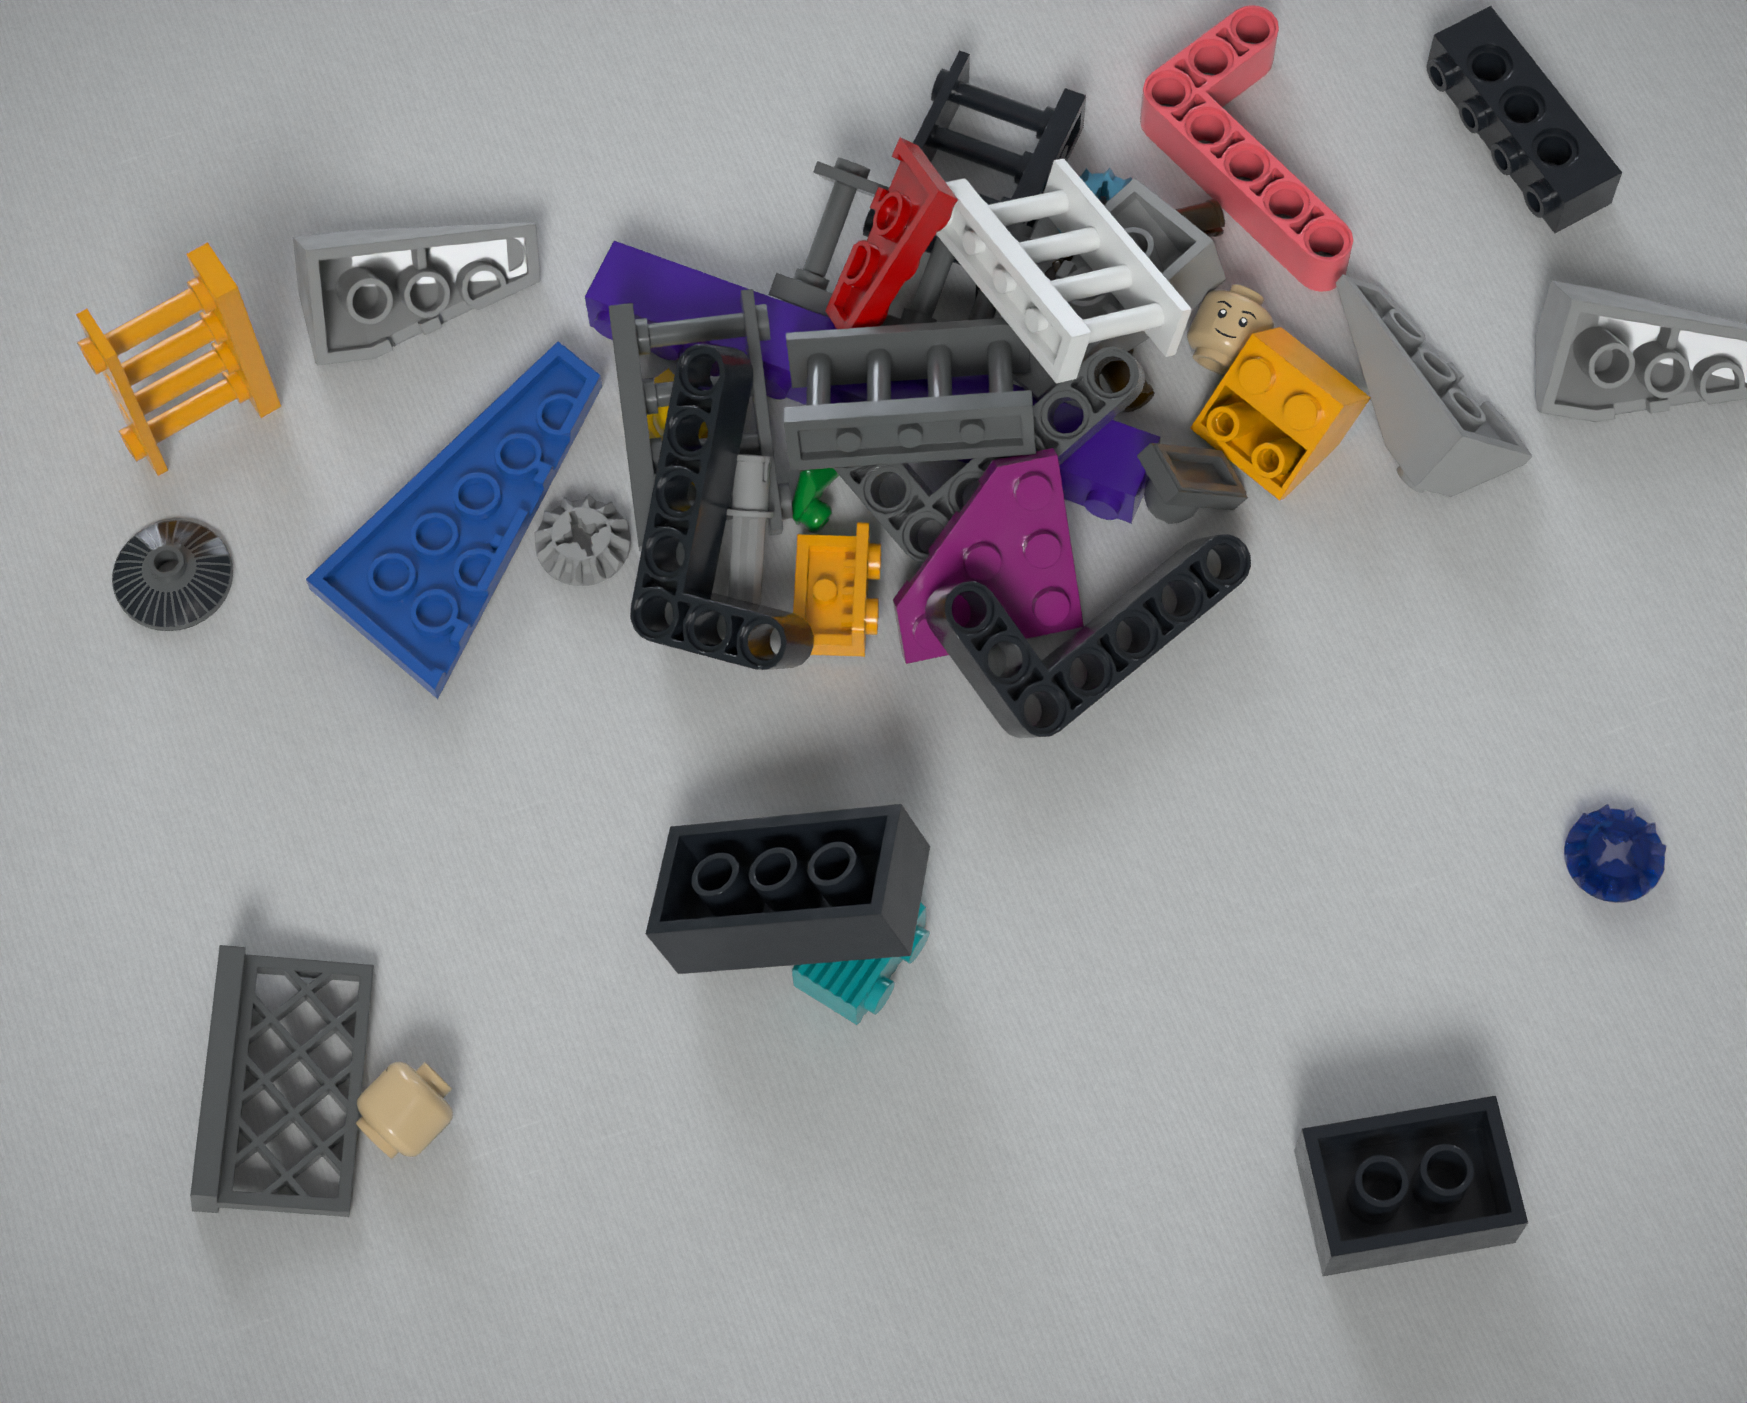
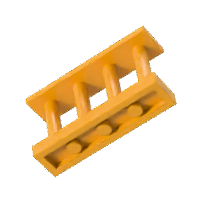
[76,242,281,476]

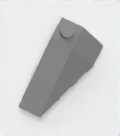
[1013,178,1226,401]
[293,222,541,366]
[1336,274,1532,497]
[1535,280,1747,422]

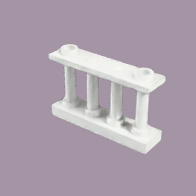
[936,158,1192,384]

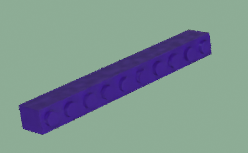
[585,241,1161,524]

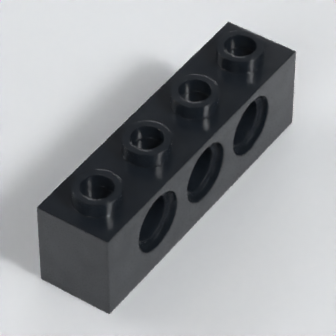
[1426,6,1622,234]

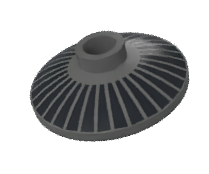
[112,520,233,631]

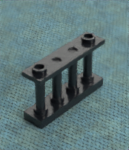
[863,50,1086,299]

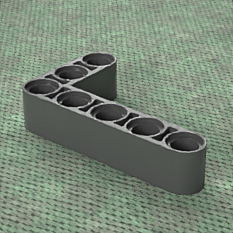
[834,346,1145,563]

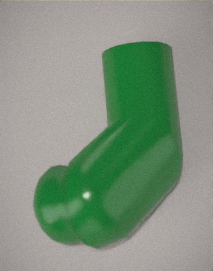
[792,468,840,533]

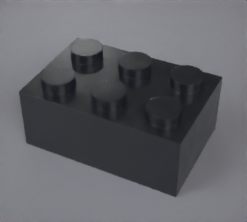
[1294,1096,1528,1276]

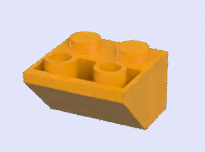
[1190,327,1371,501]

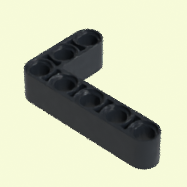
[630,344,814,670]
[925,534,1251,738]

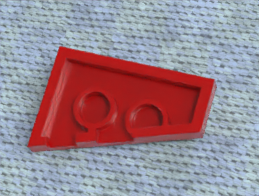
[825,137,958,329]

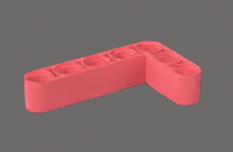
[1140,5,1353,292]

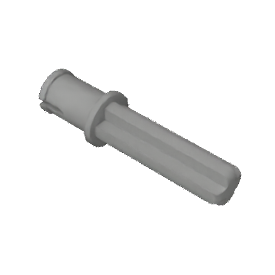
[727,454,774,605]

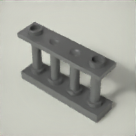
[768,157,1033,326]
[609,289,793,551]
[784,318,1036,471]

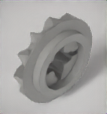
[534,494,631,586]

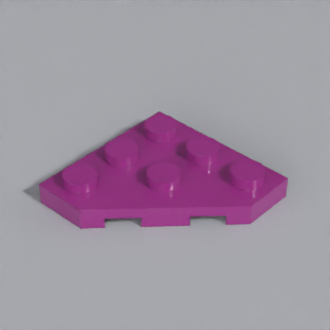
[893,448,1084,664]

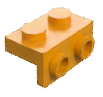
[793,522,881,657]

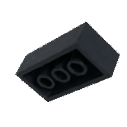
[645,804,930,974]

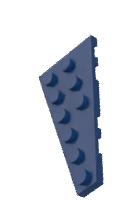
[306,341,603,699]

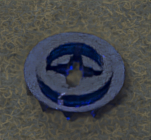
[1564,804,1667,903]

